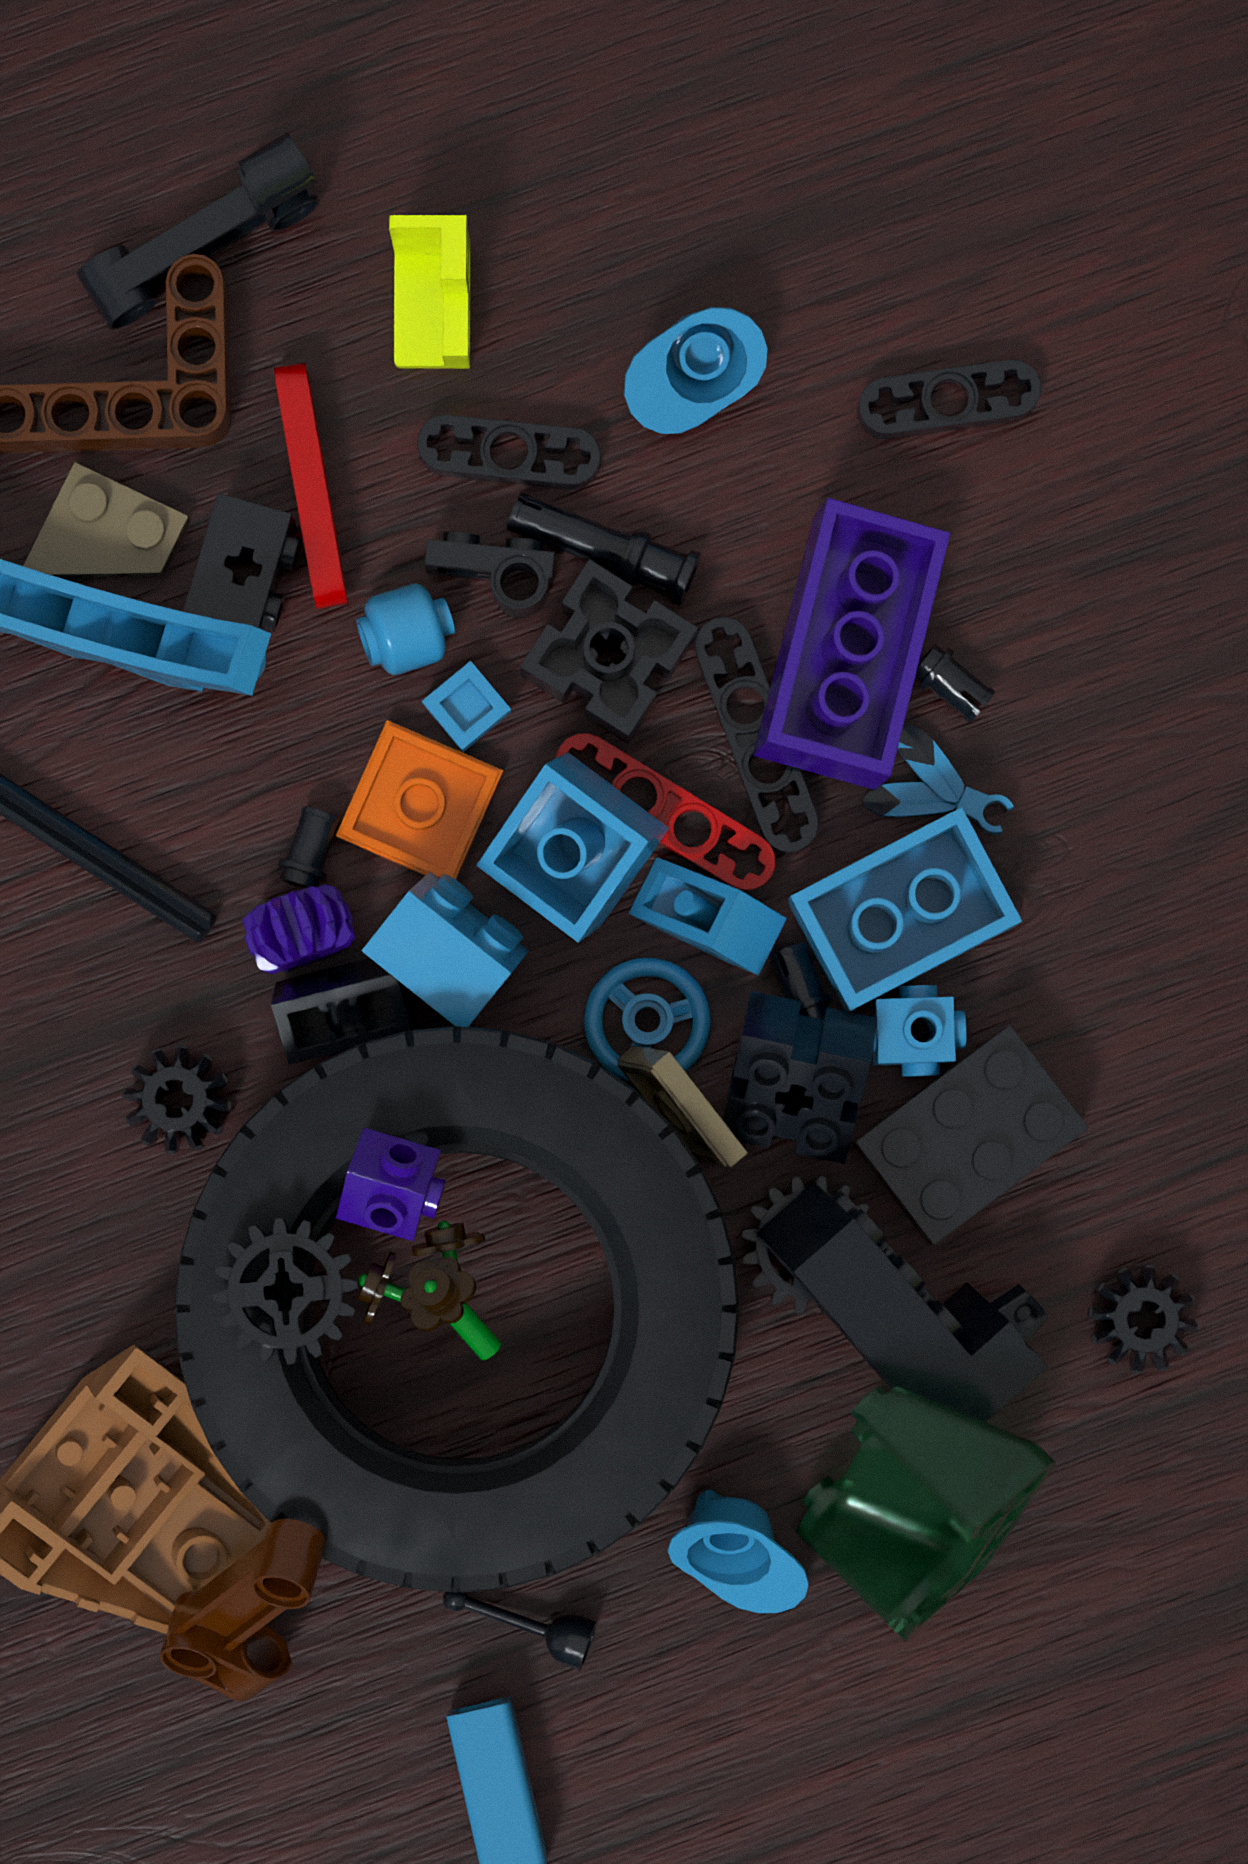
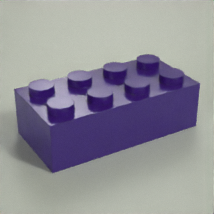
[753,498,950,790]

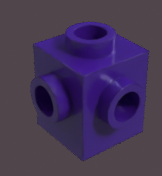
[336,1127,446,1241]

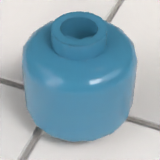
[356,583,455,675]

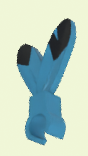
[863,722,1014,835]

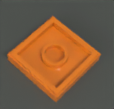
[336,720,504,880]

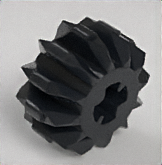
[122,1045,233,1154]
[1087,1265,1198,1374]

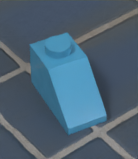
[628,857,787,975]

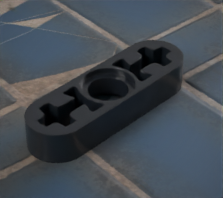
[857,360,1041,439]
[417,415,600,490]

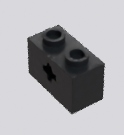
[183,493,303,632]
[271,958,416,1065]

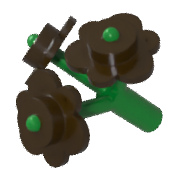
[357,1221,501,1360]

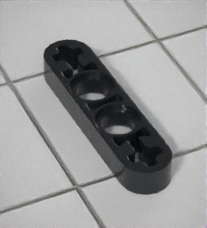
[695,617,819,855]

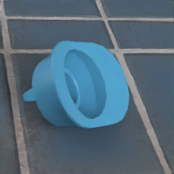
[624,307,768,434]
[668,1490,809,1613]

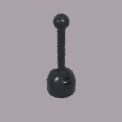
[443,1592,597,1671]

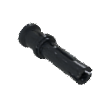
[507,492,701,607]

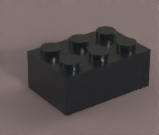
[852,1025,1088,1245]

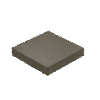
[617,1046,747,1167]

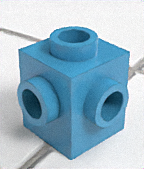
[871,985,966,1077]

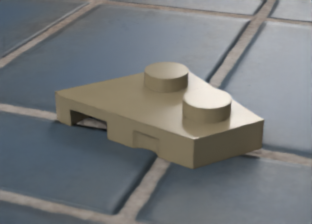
[23,462,191,578]

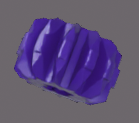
[242,884,356,974]

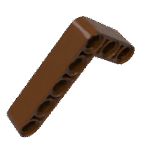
[0,254,231,453]

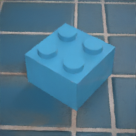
[476,752,669,942]
[362,872,529,1027]

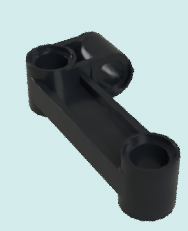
[77,132,320,330]

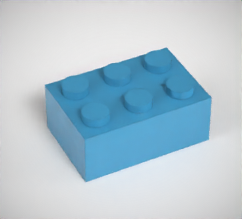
[787,807,1022,1012]

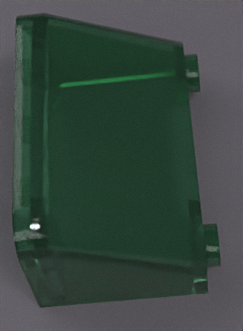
[795,1386,1056,1641]

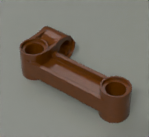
[160,1519,326,1701]

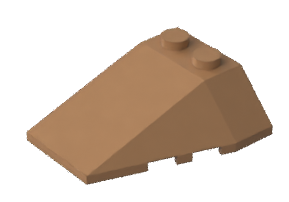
[0,1344,272,1634]

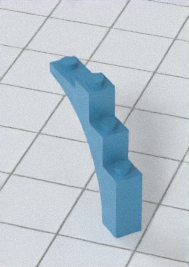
[0,559,271,696]

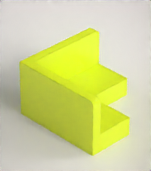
[389,215,470,369]

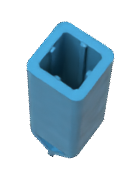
[446,1696,548,1864]

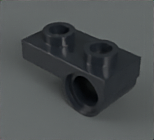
[424,531,555,618]

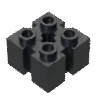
[520,559,698,744]
[722,991,877,1164]

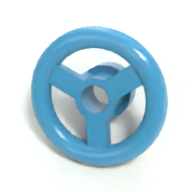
[584,957,711,1082]

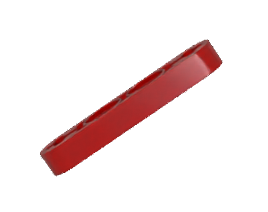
[274,362,348,609]
[556,733,775,892]

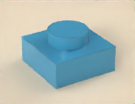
[422,661,512,752]

